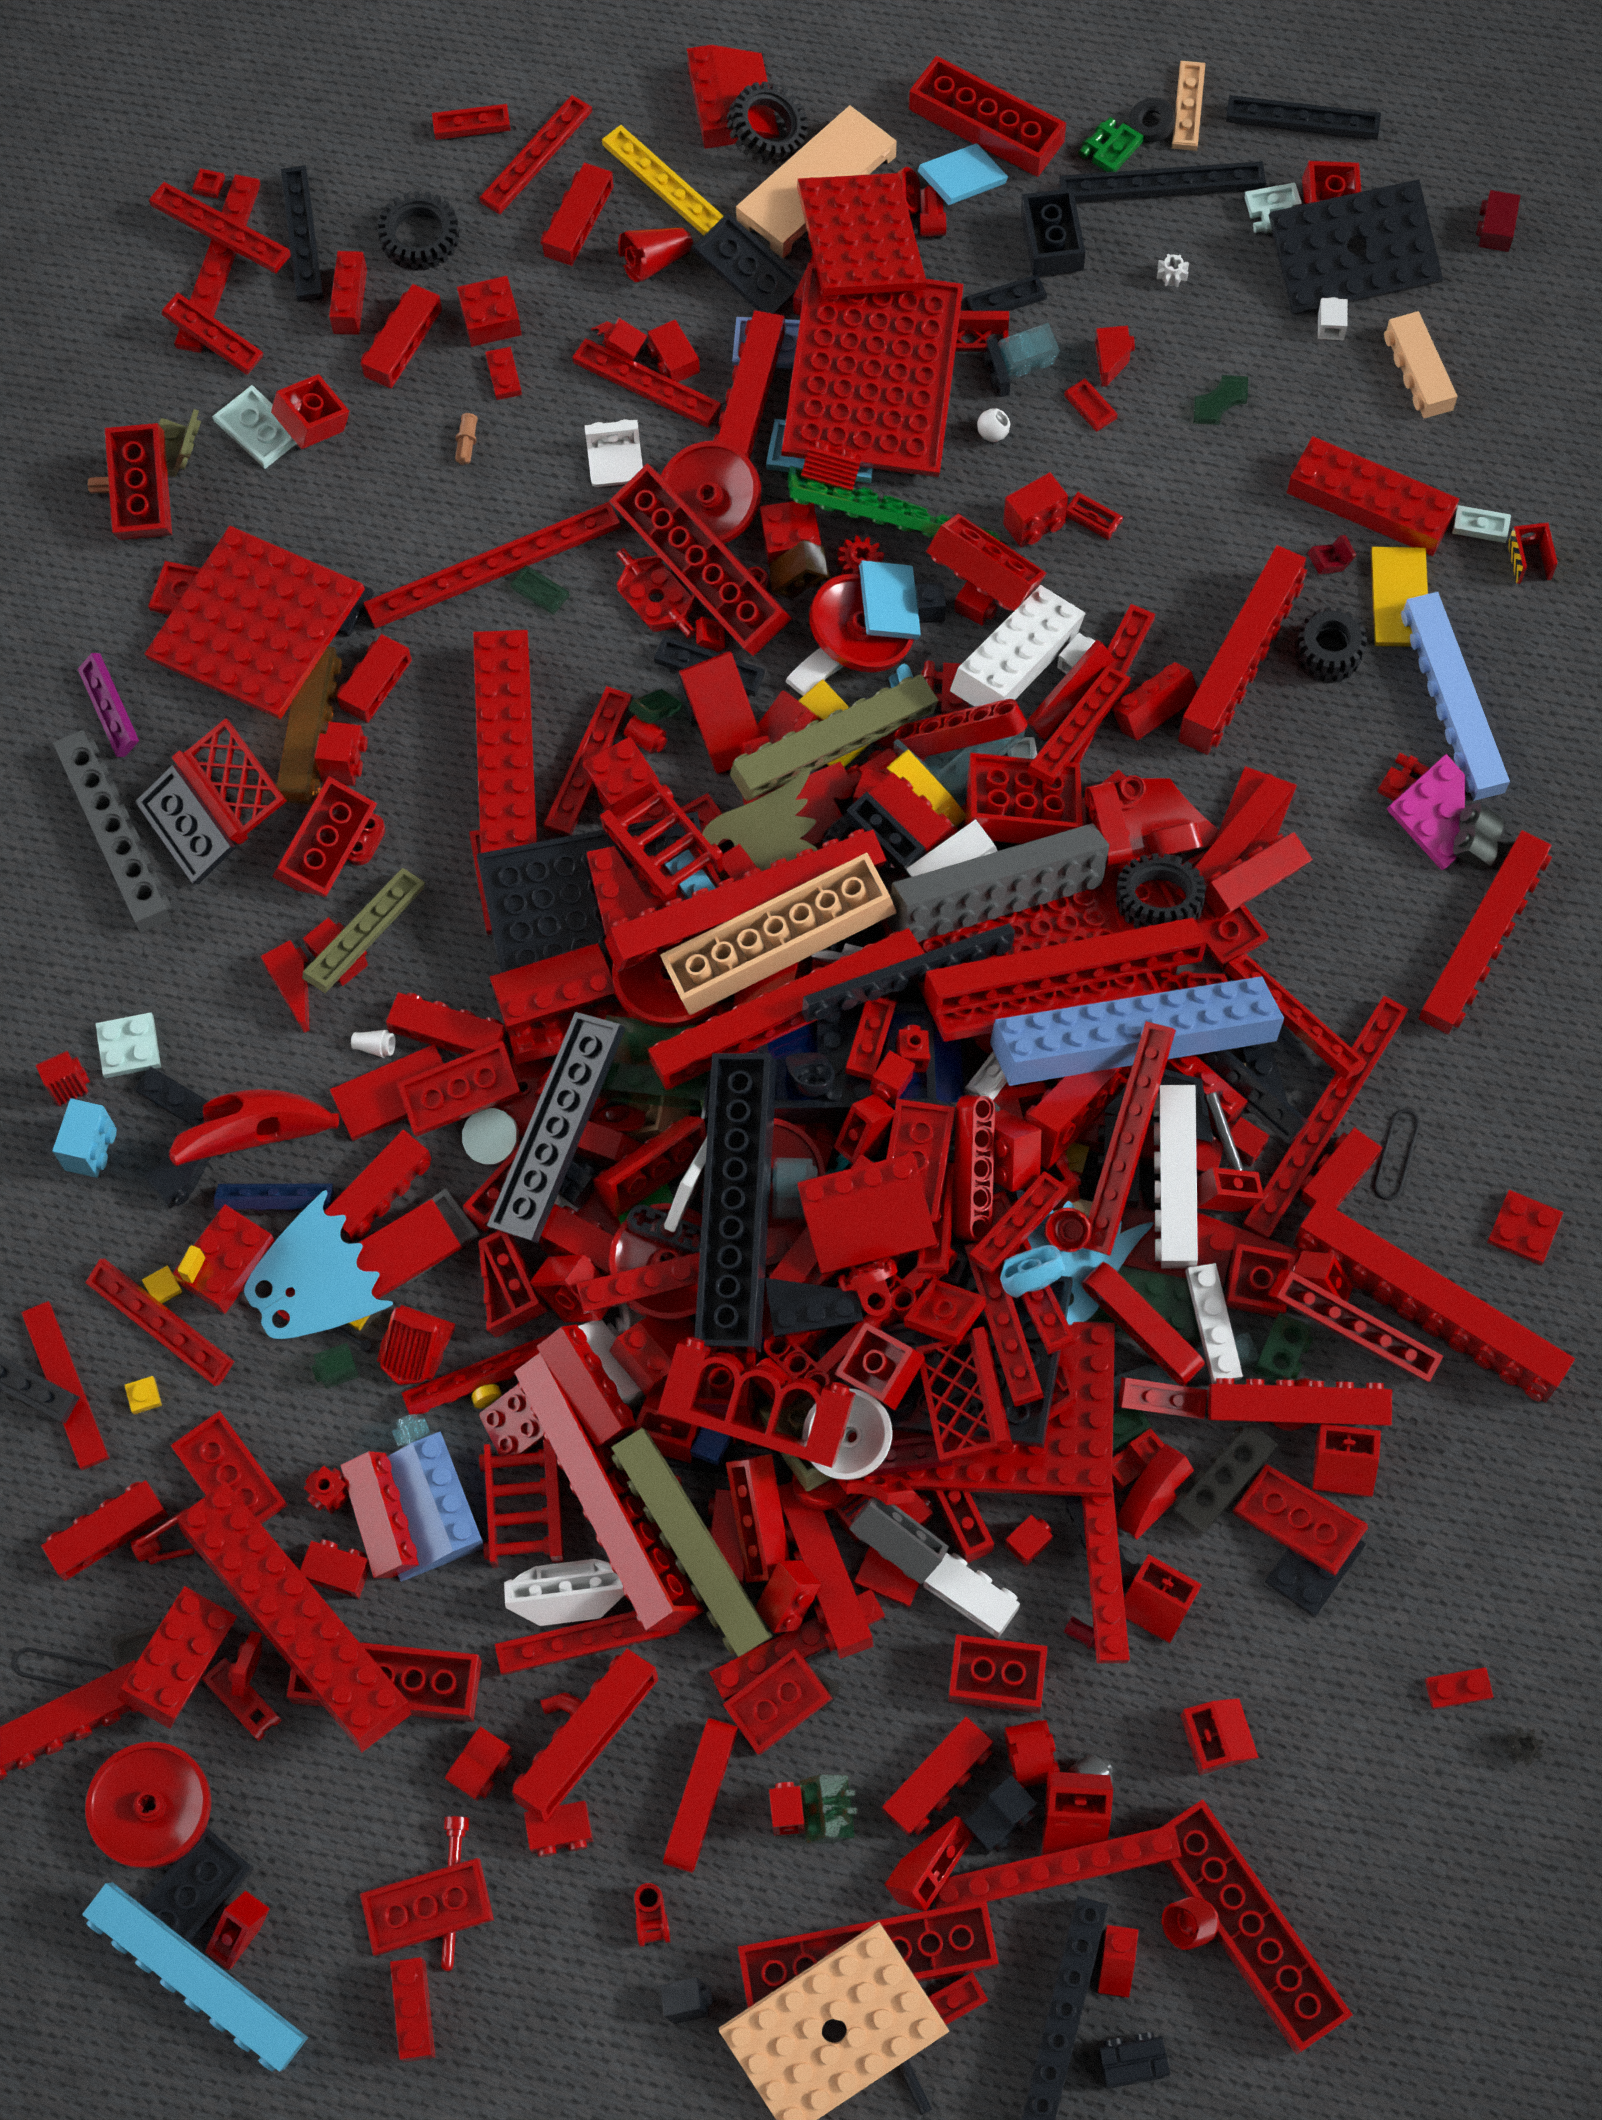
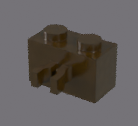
[769,540,830,599]

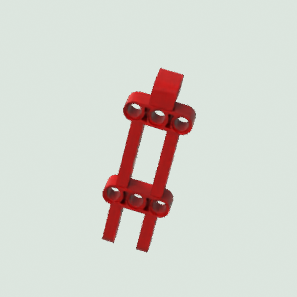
[751,1248,957,1409]

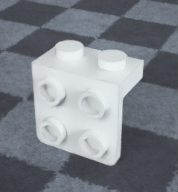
[585,419,643,487]

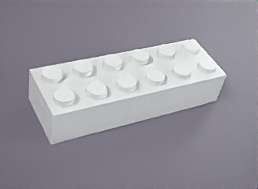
[950,585,1085,707]
[1154,1085,1198,1269]

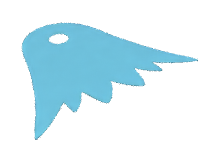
[1016,1189,1154,1325]

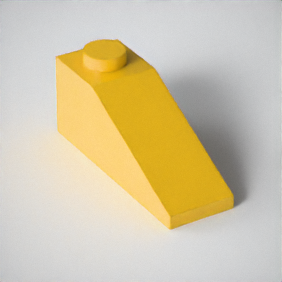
[887,750,965,826]

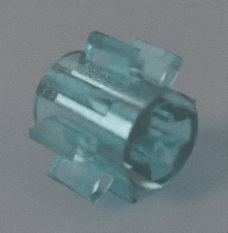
[392,1414,431,1447]

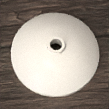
[802,1389,892,1480]

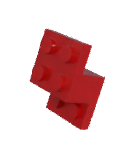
[583,737,669,824]

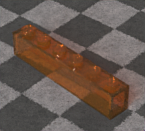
[277,647,342,805]

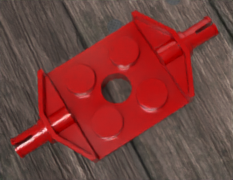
[616,548,696,639]

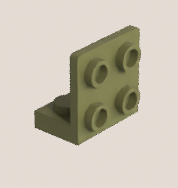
[159,409,201,477]

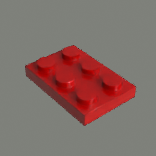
[723,1648,833,1755]

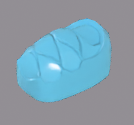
[1000,1245,1065,1298]

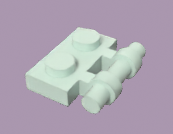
[1244,183,1302,234]

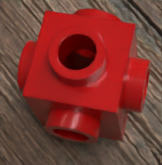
[304,1466,349,1514]

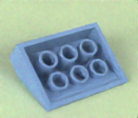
[387,1431,483,1582]

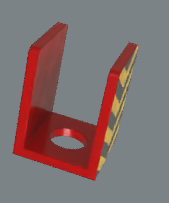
[1507,523,1558,584]

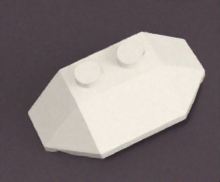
[504,1559,624,1626]

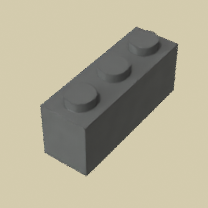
[849,1497,949,1584]

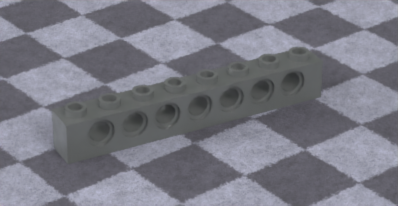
[53,730,172,933]

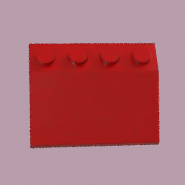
[687,45,779,149]
[965,753,1083,844]
[797,1153,938,1274]

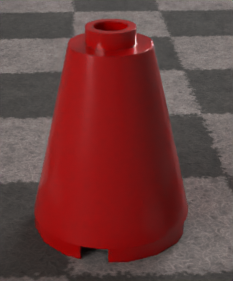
[618,227,693,283]

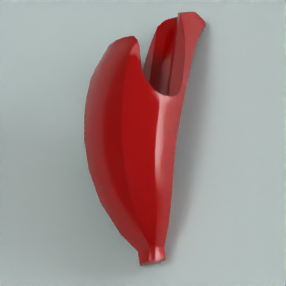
[169,1089,339,1166]

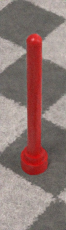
[441,1816,469,1971]

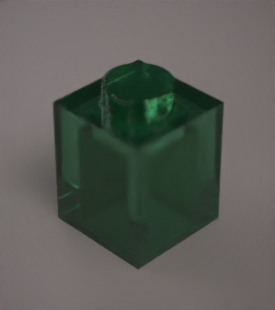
[311,1343,360,1389]

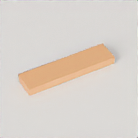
[1172,61,1205,151]

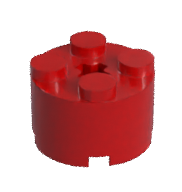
[1004,1720,1060,1788]

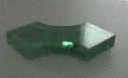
[1193,375,1248,425]

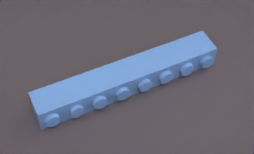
[1401,592,1510,801]

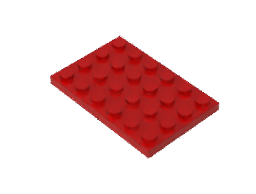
[797,173,927,296]

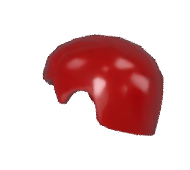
[1045,1208,1091,1253]

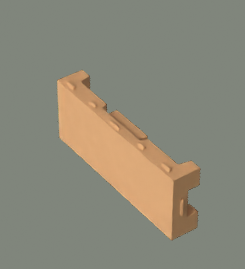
[736,105,896,258]

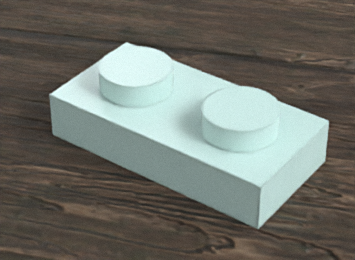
[1452,505,1511,543]

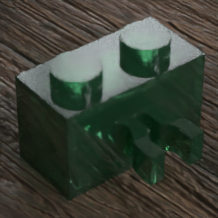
[800,1774,857,1843]

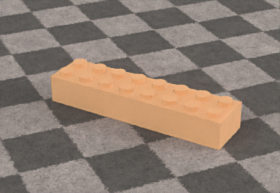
[660,853,897,1015]

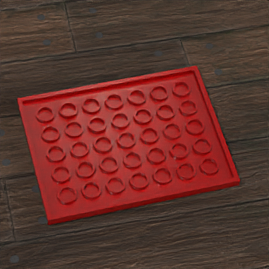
[781,263,964,477]
[918,879,1162,1042]
[883,1322,1115,1497]

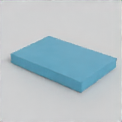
[918,143,1008,205]
[859,560,921,640]

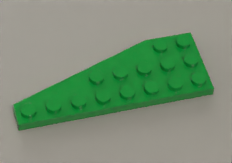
[787,465,1000,541]

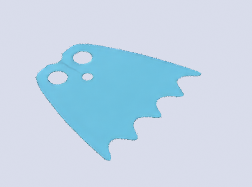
[244,1190,393,1339]

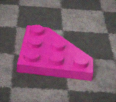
[1386,754,1465,870]

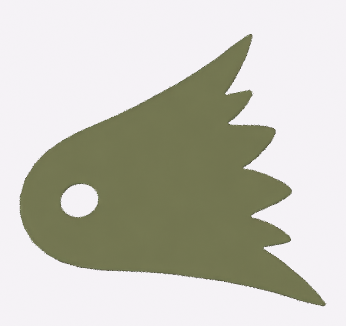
[702,768,818,879]

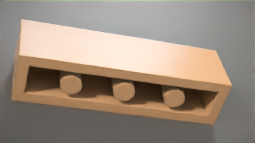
[1384,311,1458,418]

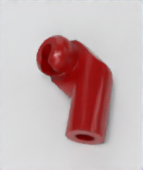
[540,1693,583,1718]

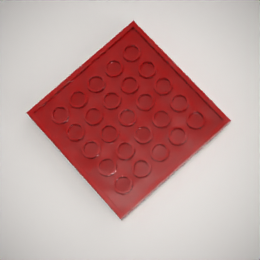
[145,526,365,720]

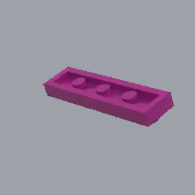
[78,653,139,757]

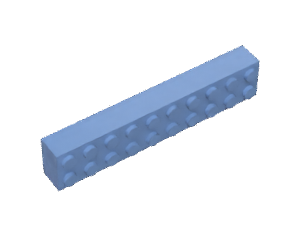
[990,976,1284,1086]

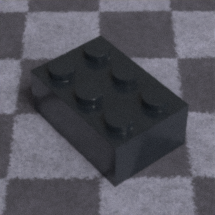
[1020,188,1086,276]

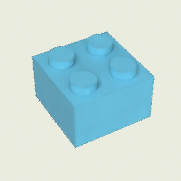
[52,1098,117,1178]

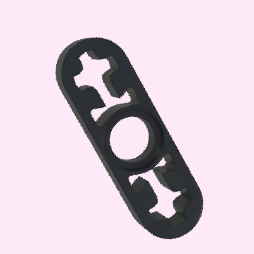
[627,1205,702,1254]

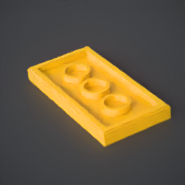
[1371,547,1428,647]

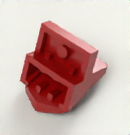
[377,1305,455,1385]

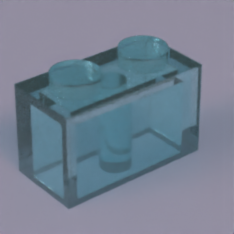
[998,323,1060,377]

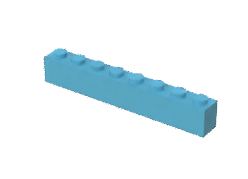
[82,1882,308,2072]

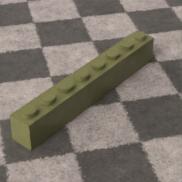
[730,674,938,802]
[611,1428,773,1657]

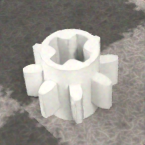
[1157,254,1189,287]

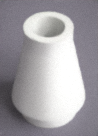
[351,1030,396,1058]

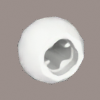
[977,408,1010,442]

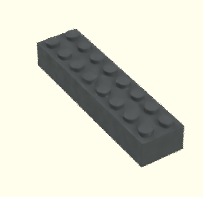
[887,823,1110,942]

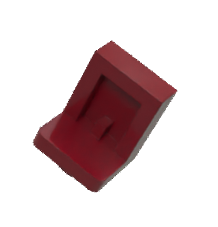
[1307,535,1356,574]

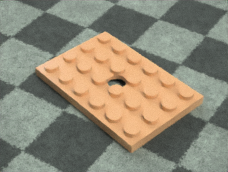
[719,1922,949,2120]

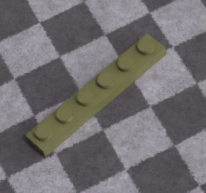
[302,868,425,993]

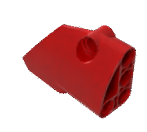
[1085,775,1219,869]

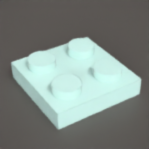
[96,1012,161,1078]

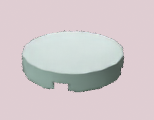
[462,1108,519,1165]

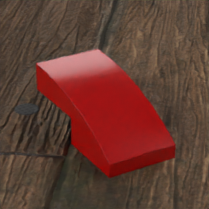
[1112,1428,1165,1491]

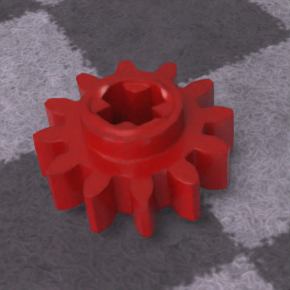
[836,535,885,575]

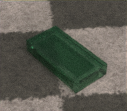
[510,565,570,615]

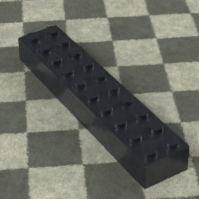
[695,1053,777,1353]

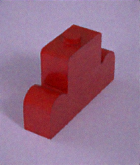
[747,761,853,850]

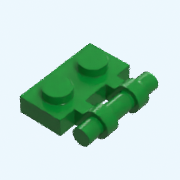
[1078,117,1143,172]

